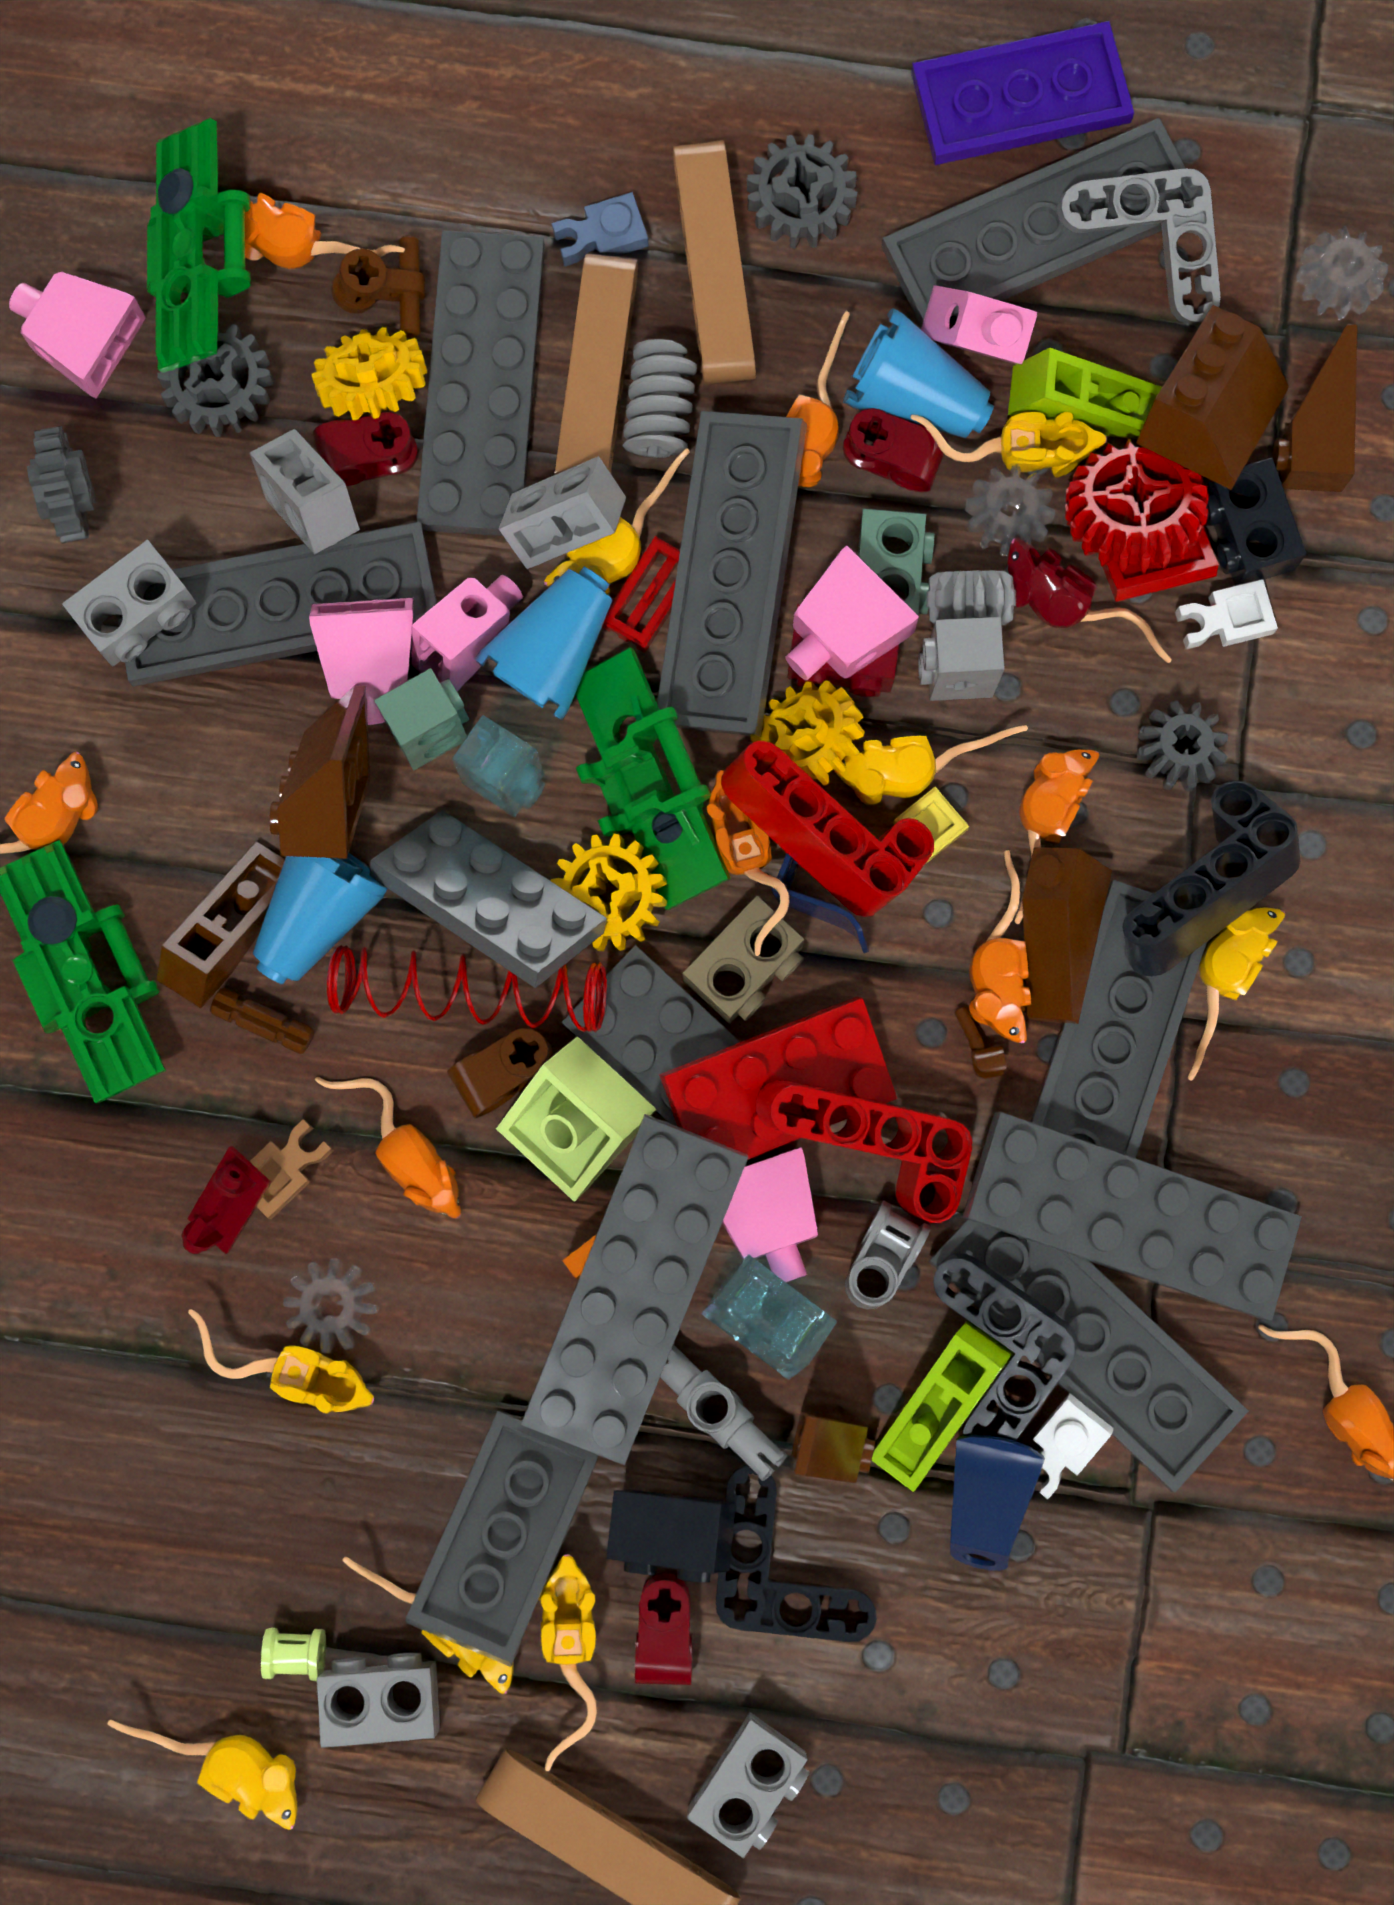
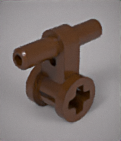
[331,235,425,338]

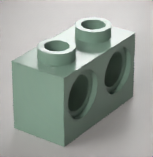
[858,509,934,615]
[374,668,470,771]

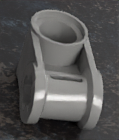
[845,1200,932,1310]

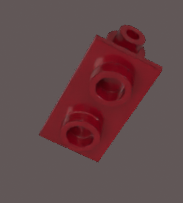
[181,1146,271,1254]

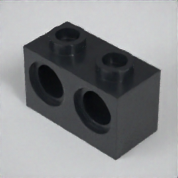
[1206,458,1307,586]

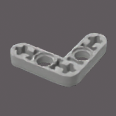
[1057,168,1220,325]

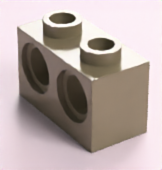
[683,896,804,1024]

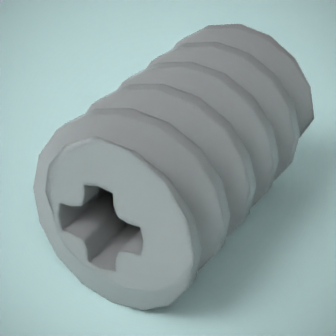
[622,339,697,458]

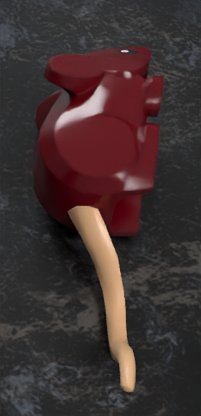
[1008,538,1172,663]

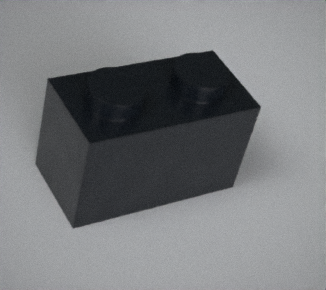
[606,1489,736,1583]

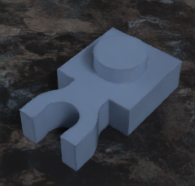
[552,192,648,266]

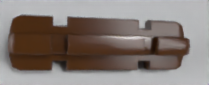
[210,988,314,1054]

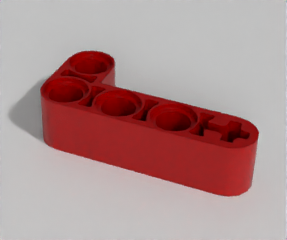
[721,741,934,917]
[756,1080,972,1223]

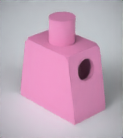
[9,272,146,399]
[921,285,1037,364]
[785,546,919,680]
[411,575,523,691]
[309,598,413,725]
[722,1147,818,1286]

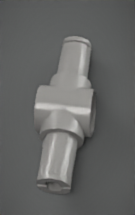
[660,1344,787,1481]

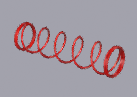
[327,945,607,1033]

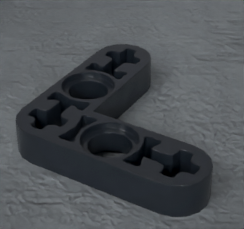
[934,1253,1078,1441]
[715,1465,877,1642]

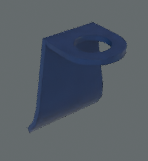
[772,854,869,954]
[950,1434,1045,1571]

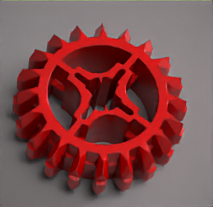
[1065,439,1209,573]

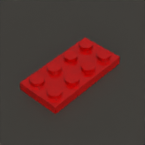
[659,996,898,1159]

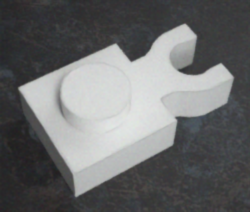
[1175,579,1278,649]
[1033,1393,1114,1499]

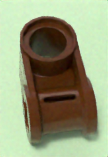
[447,1028,555,1119]

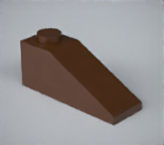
[1272,324,1357,492]
[157,842,285,1008]
[1022,847,1112,1024]
[789,1411,875,1483]

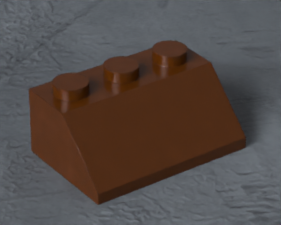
[1137,305,1289,490]
[270,685,370,859]

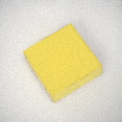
[893,787,969,863]

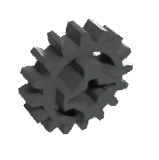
[747,134,857,248]
[157,324,274,437]
[27,426,96,544]

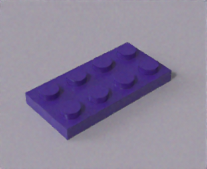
[911,21,1134,165]

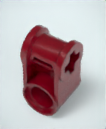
[843,408,948,493]
[314,412,418,486]
[635,1572,693,1685]

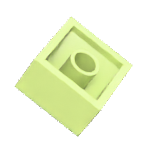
[496,1036,657,1202]

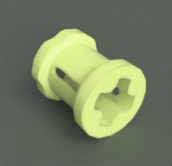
[261,1628,326,1681]

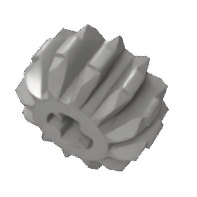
[926,570,1016,625]

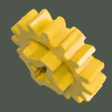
[312,327,428,420]
[750,680,865,786]
[550,834,667,951]

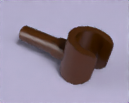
[954,1007,1007,1079]

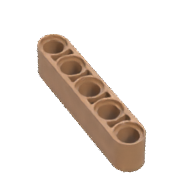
[673,140,756,386]
[555,253,638,475]
[475,1748,741,1905]

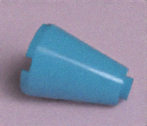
[843,308,994,438]
[474,566,612,720]
[253,853,388,984]

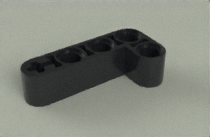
[1122,781,1301,977]

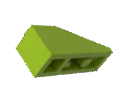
[1008,348,1162,440]
[872,1320,1014,1492]

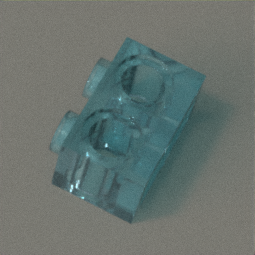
[452,715,545,817]
[701,1254,837,1380]

